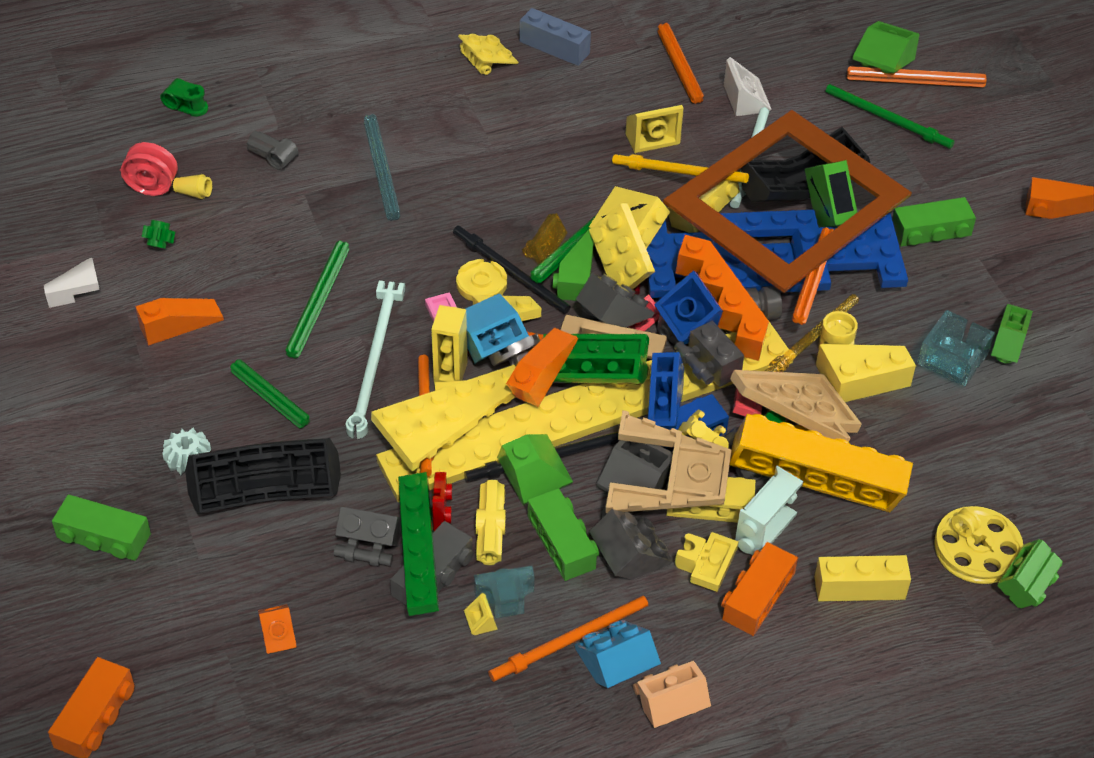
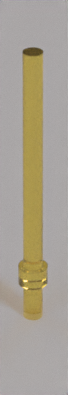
[765,294,859,372]

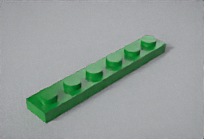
[398,472,439,616]

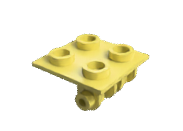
[458,34,519,75]

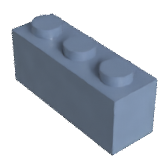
[520,8,591,66]

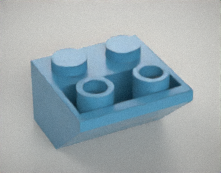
[466,293,529,363]
[574,620,661,688]

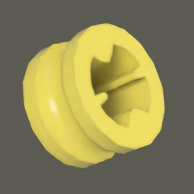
[951,508,981,537]

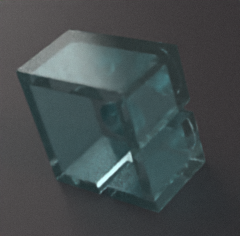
[917,310,995,387]

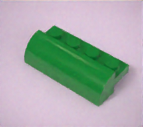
[543,334,649,384]

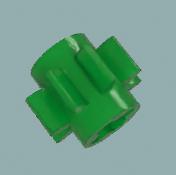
[141,220,175,249]

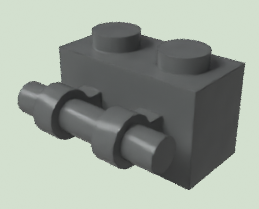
[334,506,402,567]

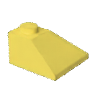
[626,105,683,153]

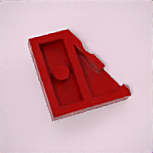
[432,472,452,531]

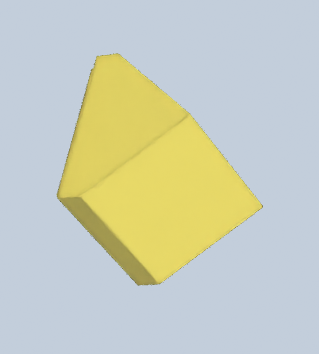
[464,593,498,635]

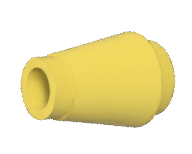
[173,174,212,199]

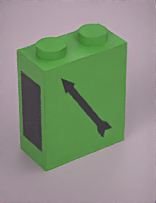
[805,160,857,228]

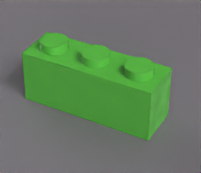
[892,197,976,247]
[528,488,599,581]
[52,494,151,561]

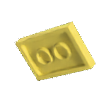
[589,203,655,289]

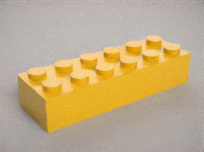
[729,414,913,513]

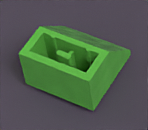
[853,21,920,73]

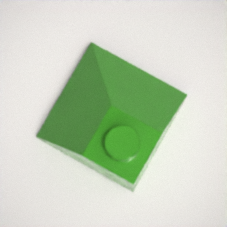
[497,434,573,506]

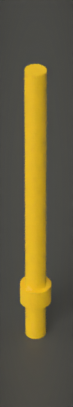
[612,154,749,183]

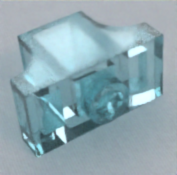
[474,566,534,618]

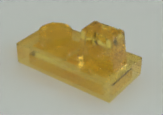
[522,213,568,265]

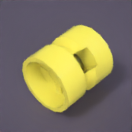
[818,311,858,349]

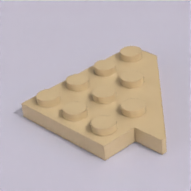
[730,370,862,442]

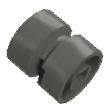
[745,286,782,320]

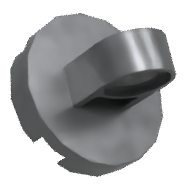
[489,333,540,366]

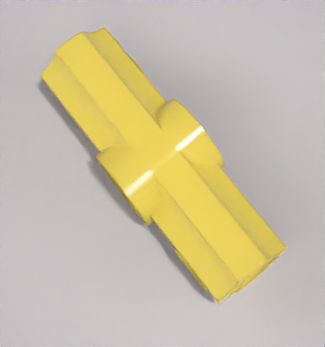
[476,480,506,565]

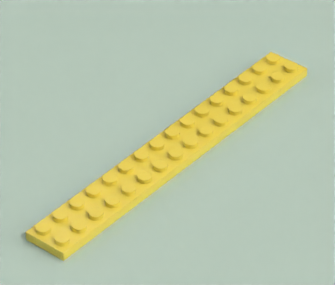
[376,320,794,502]

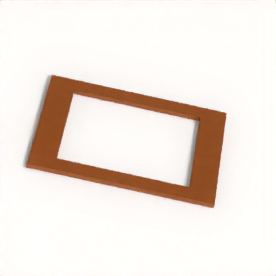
[663,110,912,293]

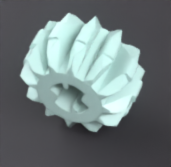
[162,428,211,475]

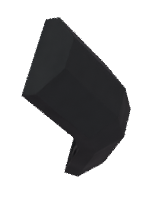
[741,127,870,202]
[185,438,341,513]

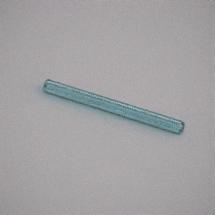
[364,114,400,221]

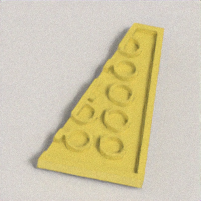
[371,365,516,471]

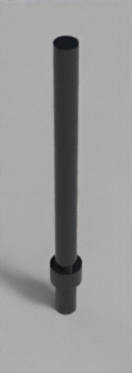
[453,225,571,314]
[464,431,620,482]

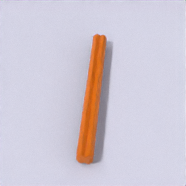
[847,66,987,88]

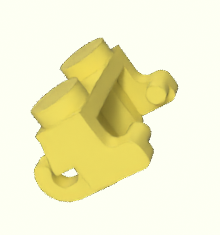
[678,410,729,448]

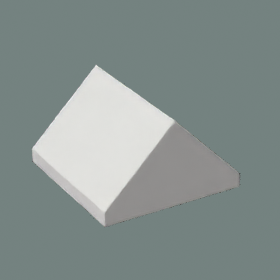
[724,57,771,116]

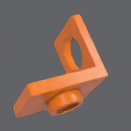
[258,604,297,654]

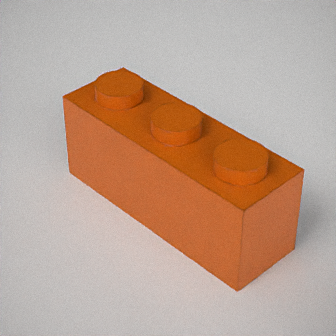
[721,542,798,636]
[48,657,134,758]

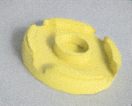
[456,259,507,301]

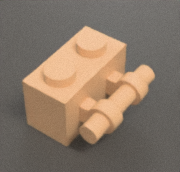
[633,661,711,728]

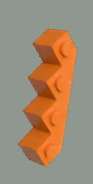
[676,235,769,361]

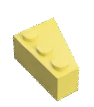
[816,344,916,402]

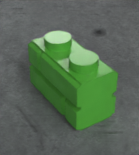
[997,539,1063,609]

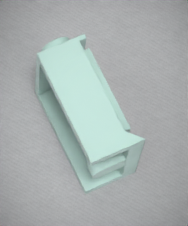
[735,465,803,555]

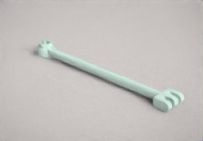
[346,280,405,439]

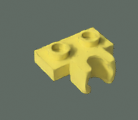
[675,532,739,592]

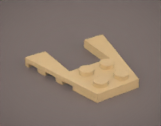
[606,410,731,513]

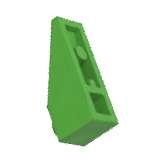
[553,228,594,301]
[991,304,1033,363]

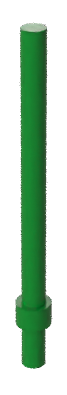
[825,84,955,149]

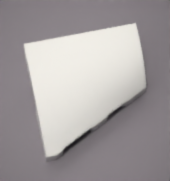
[44,258,100,308]

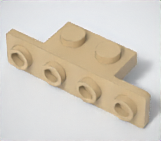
[561,315,667,359]

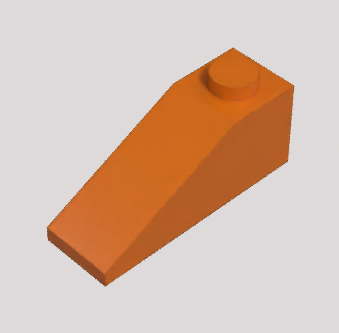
[1025,177,1094,219]
[135,298,224,346]
[506,328,578,407]

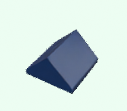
[654,270,723,344]

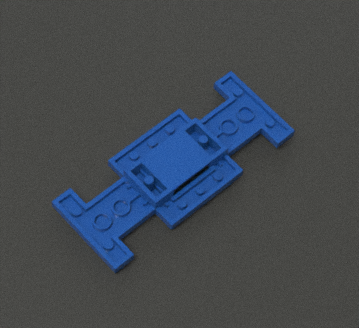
[646,210,908,298]

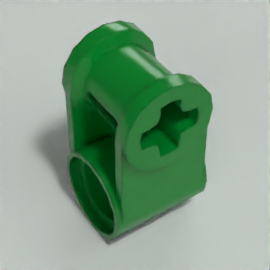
[160,78,208,117]

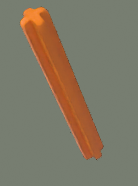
[657,23,704,104]
[792,227,834,325]

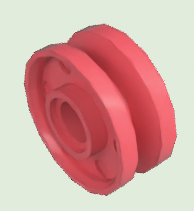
[120,142,178,196]

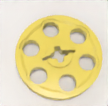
[934,506,1023,584]

